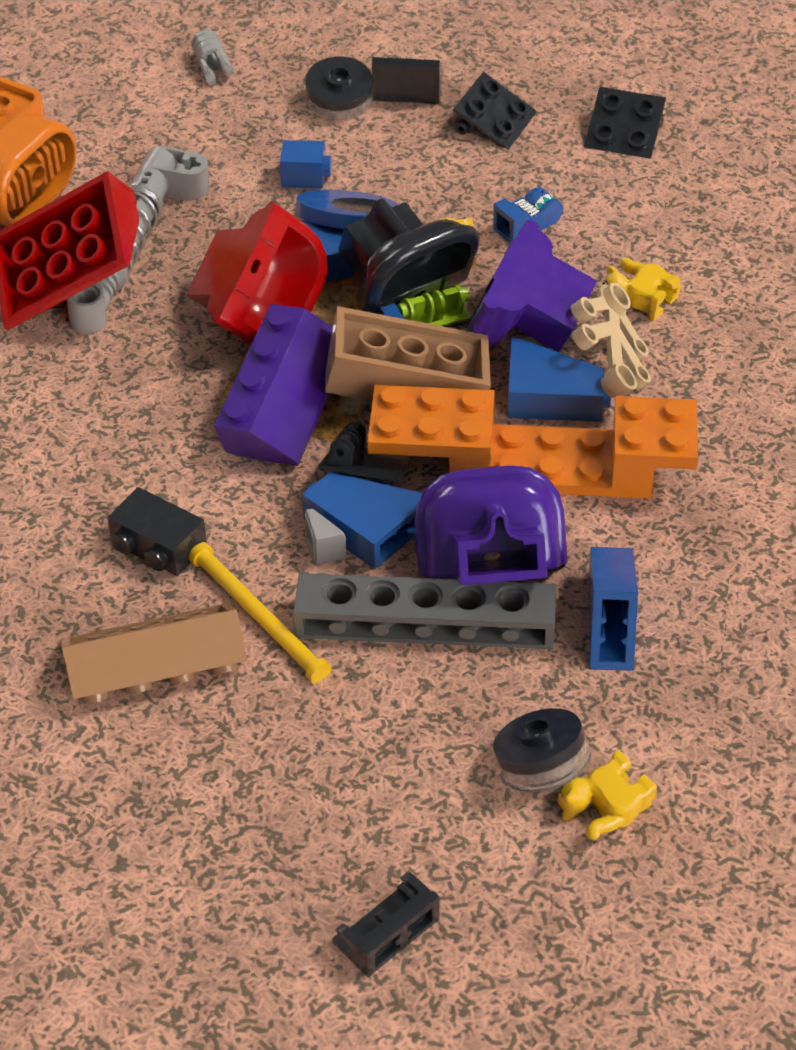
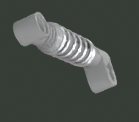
[66,146,209,334]

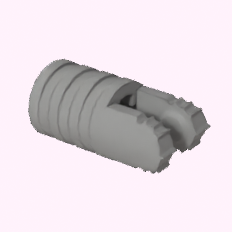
[191,30,234,86]

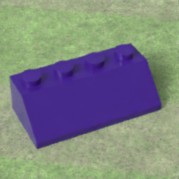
[214,304,333,466]

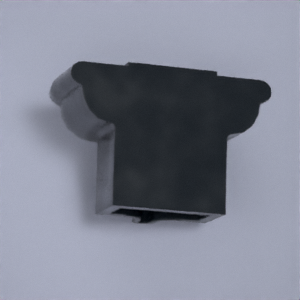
[338,198,480,314]

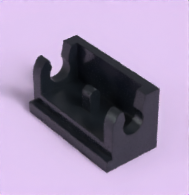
[332,872,440,977]

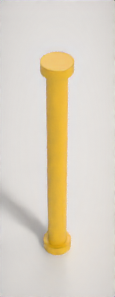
[189,542,332,684]

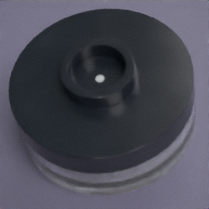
[305,56,373,121]
[493,708,591,793]

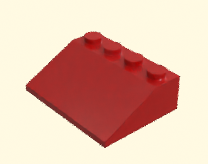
[0,171,140,330]

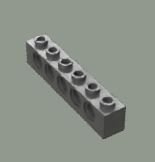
[294,573,556,649]

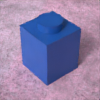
[280,140,332,189]

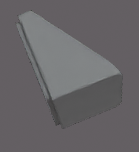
[305,509,346,565]

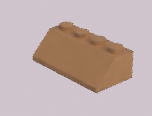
[325,306,491,401]
[61,602,247,704]

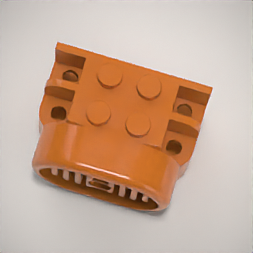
[0,76,77,227]

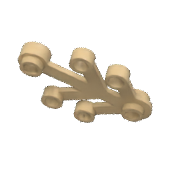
[571,282,651,398]

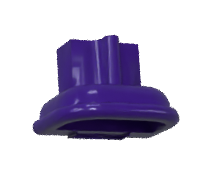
[464,220,597,352]
[415,465,568,585]

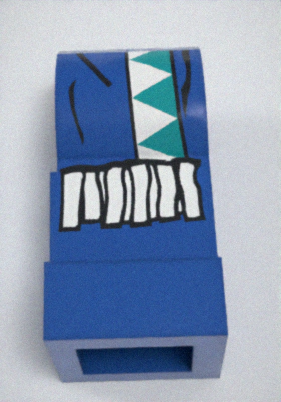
[493,187,563,243]

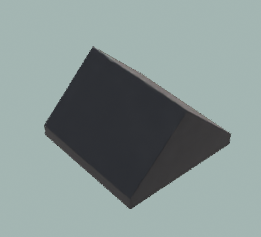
[372,57,444,104]

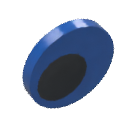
[295,190,399,229]

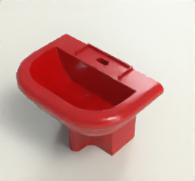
[186,201,328,345]

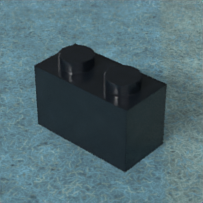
[107,487,207,576]

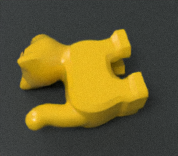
[602,257,681,321]
[557,749,657,841]

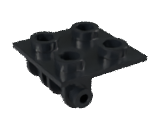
[453,71,537,149]
[584,86,666,159]
[318,422,413,485]

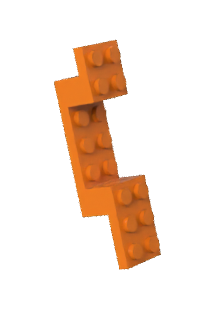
[367,385,698,499]

